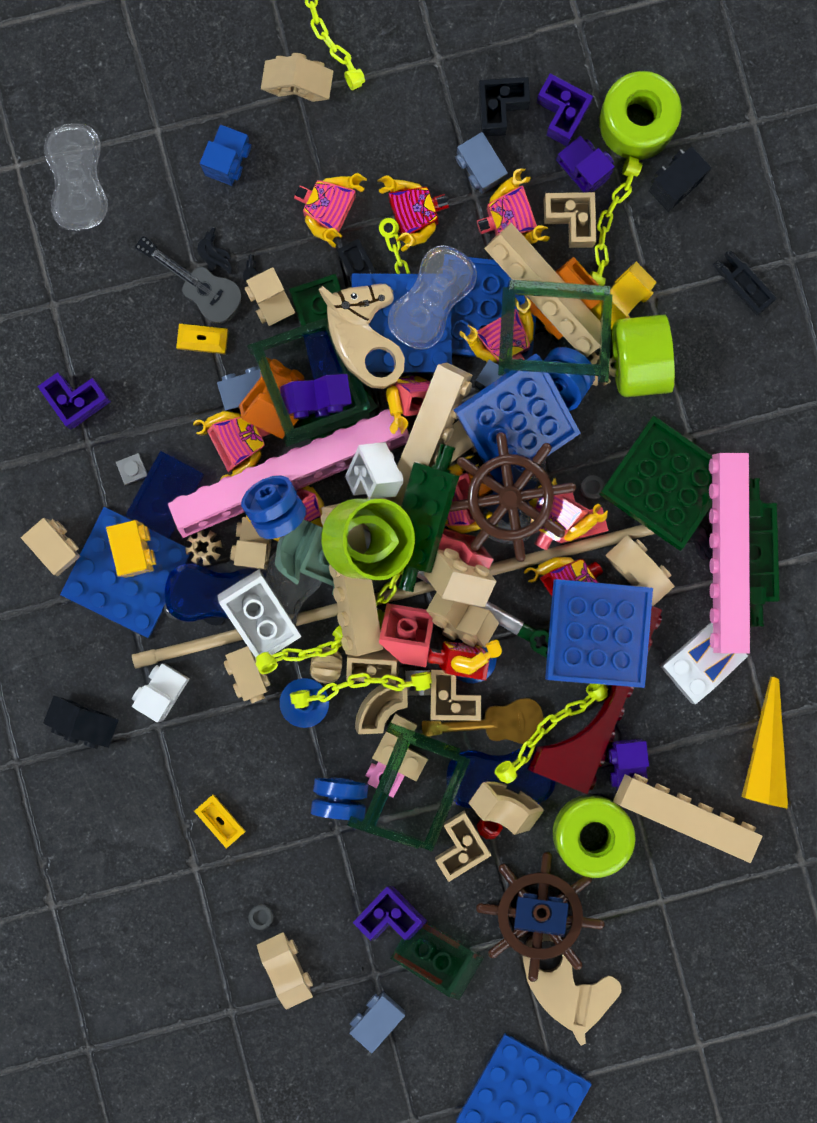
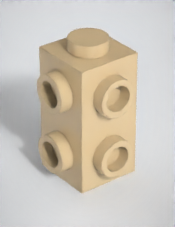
[224,646,271,704]

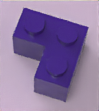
[536,73,593,147]
[556,136,615,193]
[37,372,111,430]
[280,374,352,419]
[607,739,649,791]
[353,886,427,941]

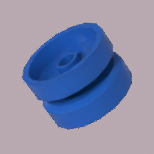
[543,347,595,411]
[241,475,306,539]
[311,778,368,821]

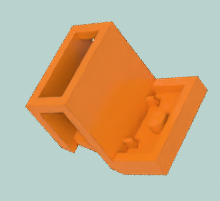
[529,257,606,340]
[239,356,305,439]

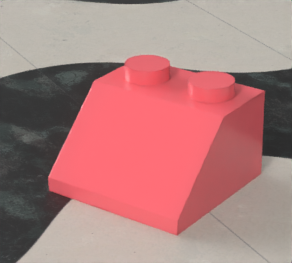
[379,603,434,667]

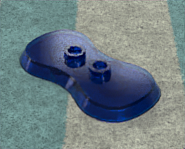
[165,564,274,622]
[447,747,555,808]

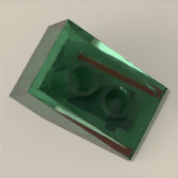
[390,922,484,1000]

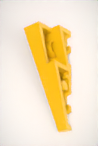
[741,677,788,809]

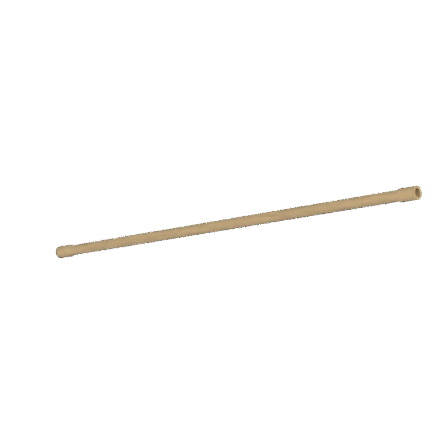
[132,525,655,669]

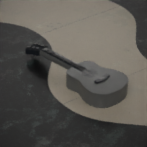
[135,236,242,325]

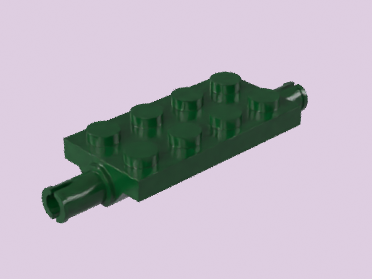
[398,443,459,592]
[749,478,780,627]

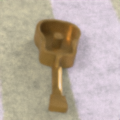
[422,698,544,744]

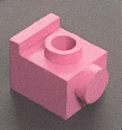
[365,762,405,798]

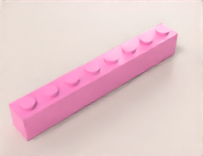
[709,453,750,654]

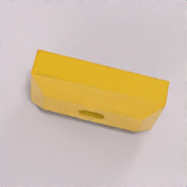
[176,324,229,354]
[194,794,246,849]

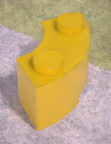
[590,261,656,330]

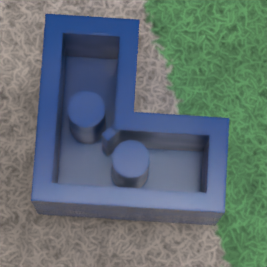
[200,124,252,186]

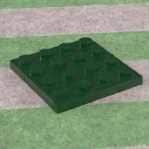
[599,415,712,551]

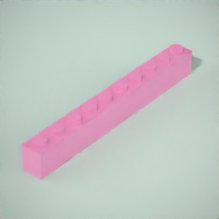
[168,409,409,538]

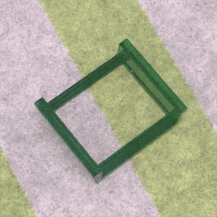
[498,280,613,383]
[247,317,371,447]
[347,722,470,852]

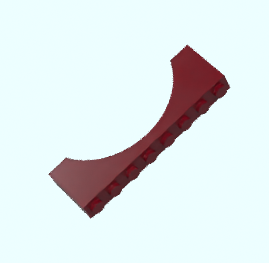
[528,606,662,794]

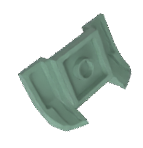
[275,519,368,596]

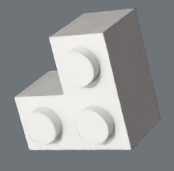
[345,442,404,499]
[132,663,190,723]

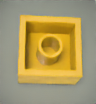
[106,520,156,578]

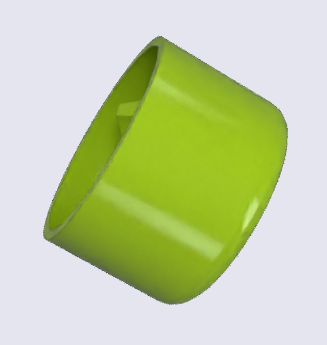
[599,71,682,160]
[612,314,675,397]
[321,499,415,580]
[553,794,635,878]

